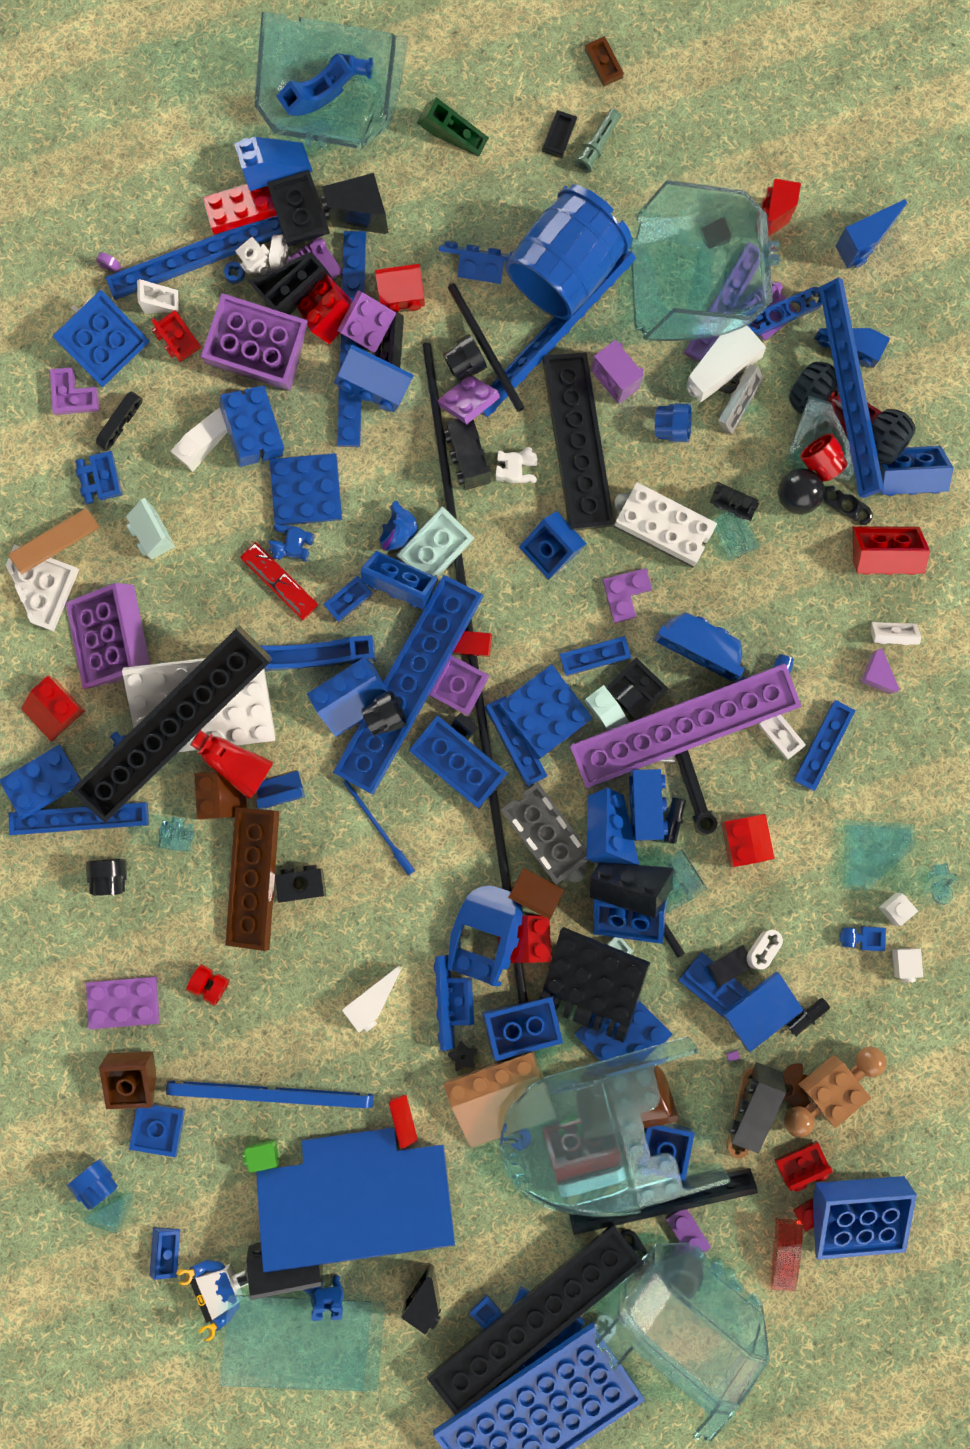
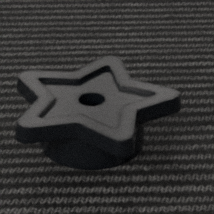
[448,1041,478,1071]

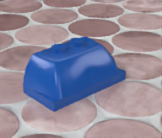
[653,612,745,682]

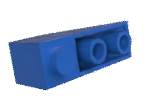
[814,328,890,368]

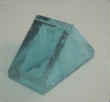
[83,1192,133,1234]

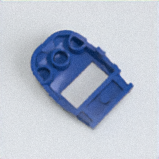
[448,885,523,986]

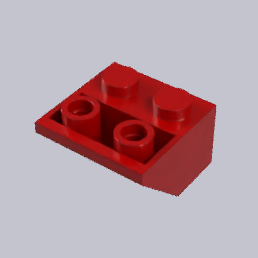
[757,178,801,240]
[297,274,352,345]

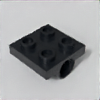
[606,657,669,720]

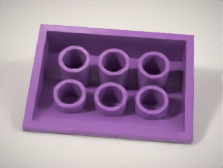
[201,293,308,391]
[66,583,150,689]

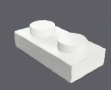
[871,622,921,645]
[758,715,806,760]

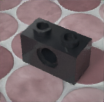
[275,865,327,903]

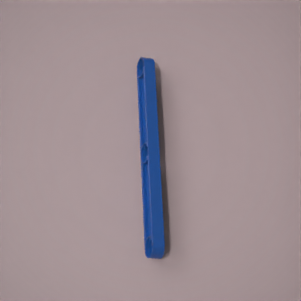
[166,1081,374,1108]

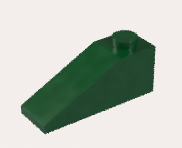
[417,97,489,157]

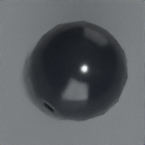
[778,468,825,515]

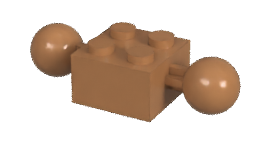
[784,1047,887,1138]

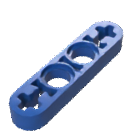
[745,287,822,336]

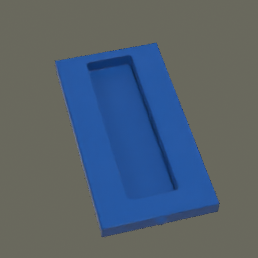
[678,951,750,1021]

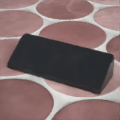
[375,311,404,368]

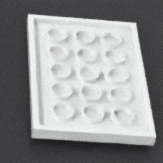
[122,658,276,752]

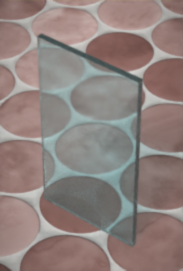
[219,1295,386,1392]

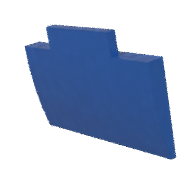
[257,1127,455,1273]

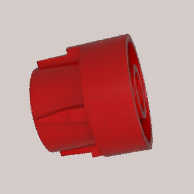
[800,433,848,481]

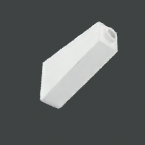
[686,315,766,403]

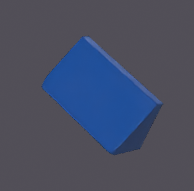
[149,1227,180,1280]

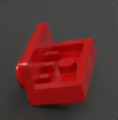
[151,310,202,362]
[774,1141,833,1192]

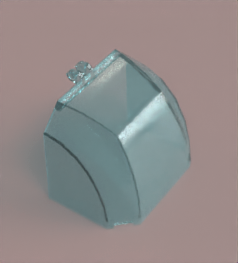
[254,12,408,149]
[630,180,780,341]

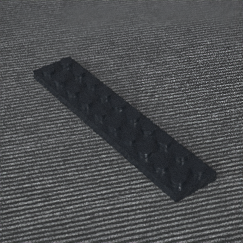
[427,1223,644,1416]

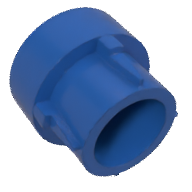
[655,403,692,443]
[66,1159,118,1210]

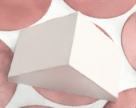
[137,279,179,314]

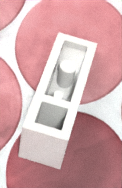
[171,408,228,472]
[342,966,402,1032]

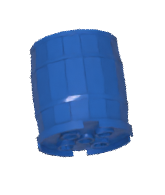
[506,184,633,320]

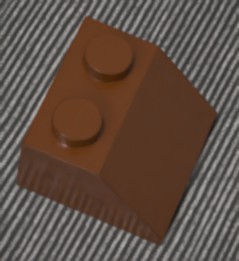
[194,772,247,820]
[99,1051,156,1109]

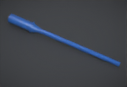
[343,780,415,876]

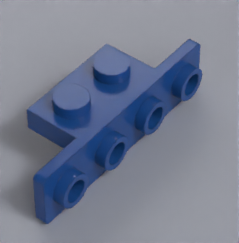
[439,241,514,284]
[434,955,475,1051]

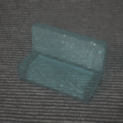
[712,511,761,561]

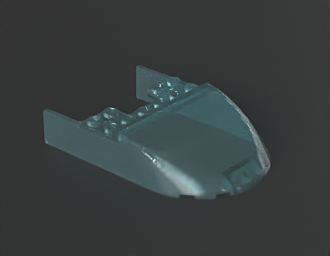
[500,1037,730,1217]

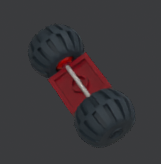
[789,362,916,465]

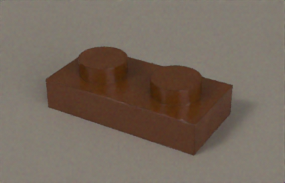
[585,36,624,87]

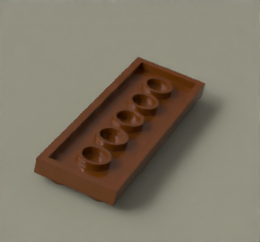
[225,807,279,951]

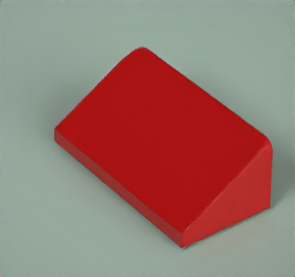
[389,1095,418,1149]

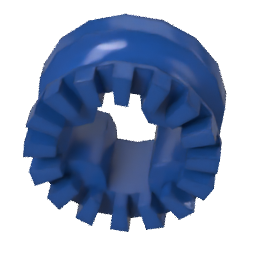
[224,262,245,284]

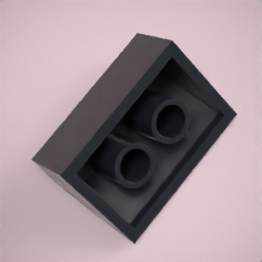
[246,1242,323,1300]

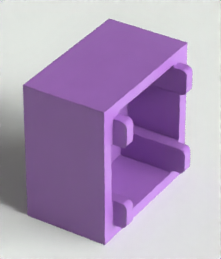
[591,340,644,404]

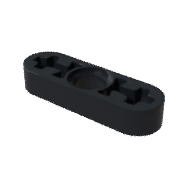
[96,391,143,451]

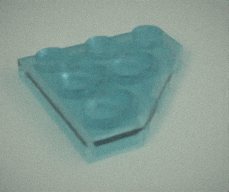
[785,396,854,481]
[842,820,915,891]

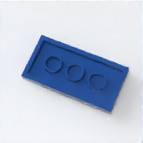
[409,715,508,809]

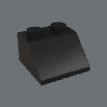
[401,1264,441,1334]

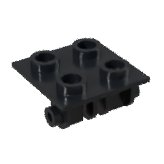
[709,482,759,521]

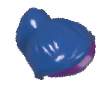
[379,500,418,551]

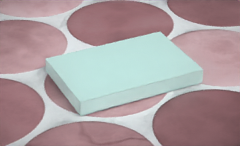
[396,506,475,578]

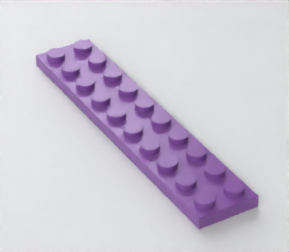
[570,663,802,788]

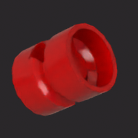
[186,964,230,1006]

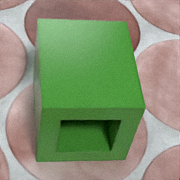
[242,1139,280,1173]

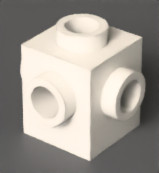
[236,237,271,278]

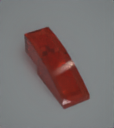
[771,1218,803,1291]

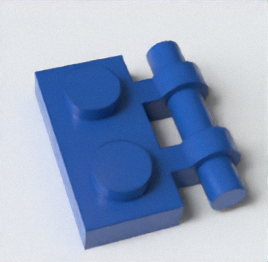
[75,451,123,504]

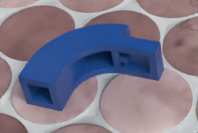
[276,54,355,116]

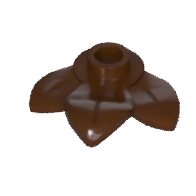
[783,1063,811,1108]

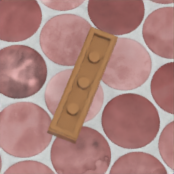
[8,508,100,575]

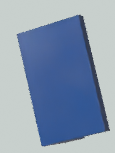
[256,771,305,809]

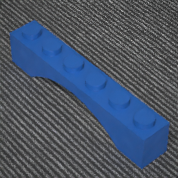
[260,635,376,672]

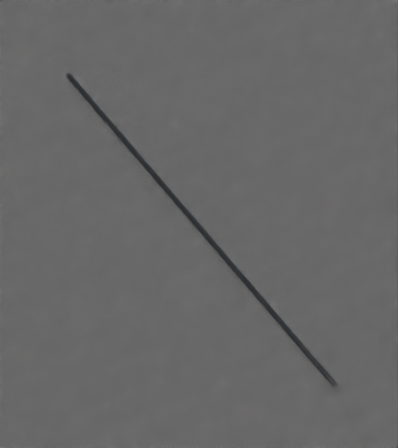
[422,342,536,1054]

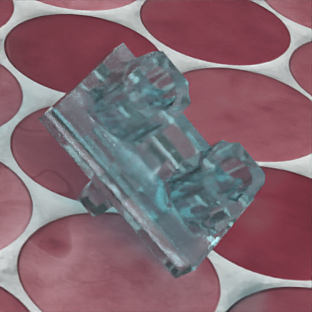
[923,863,958,905]

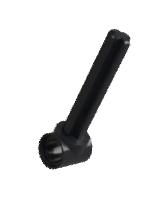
[676,750,718,836]

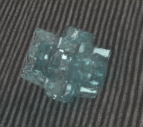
[158,817,194,852]

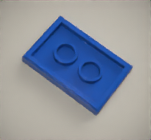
[722,972,803,1052]

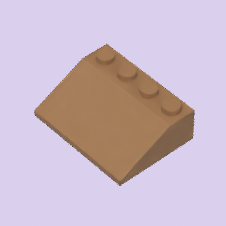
[444,1051,558,1148]

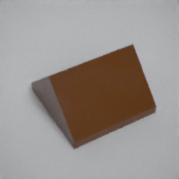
[508,868,564,920]

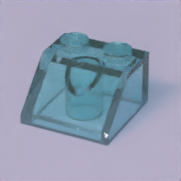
[654,849,707,913]

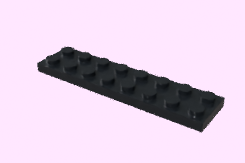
[542,352,615,531]

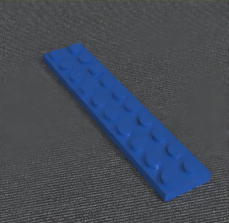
[333,575,484,795]

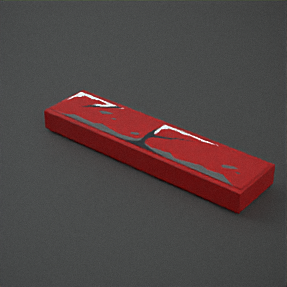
[240,542,319,621]

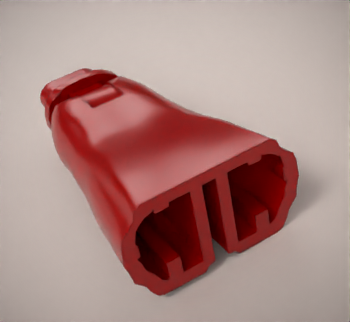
[190,730,273,799]

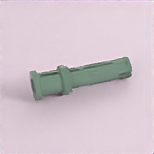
[574,108,621,173]

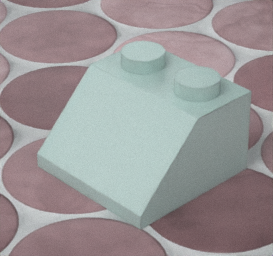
[126,498,175,559]

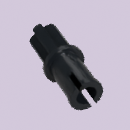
[664,797,686,844]
[787,998,830,1037]

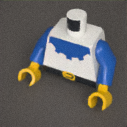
[176,1260,248,1341]

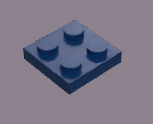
[129,1103,185,1157]

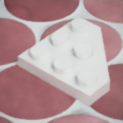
[6,544,79,631]

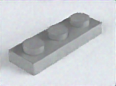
[718,364,764,434]

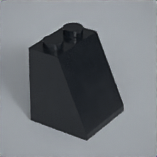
[320,173,389,234]

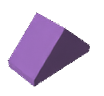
[861,648,900,694]

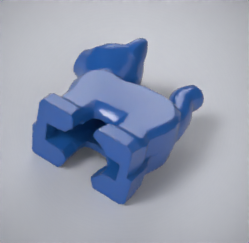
[268,523,315,562]
[303,1274,344,1321]

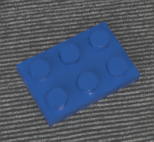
[0,744,81,820]

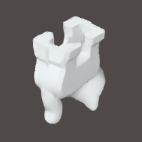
[496,447,538,484]

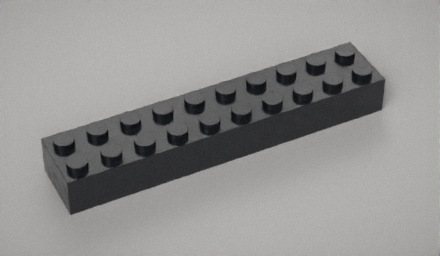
[71,625,273,823]

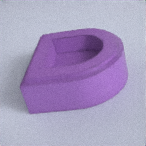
[96,252,122,273]

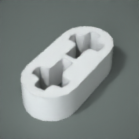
[269,234,289,270]
[747,930,783,970]

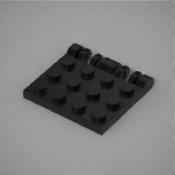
[539,927,651,1043]

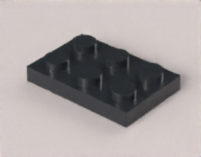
[267,170,330,247]

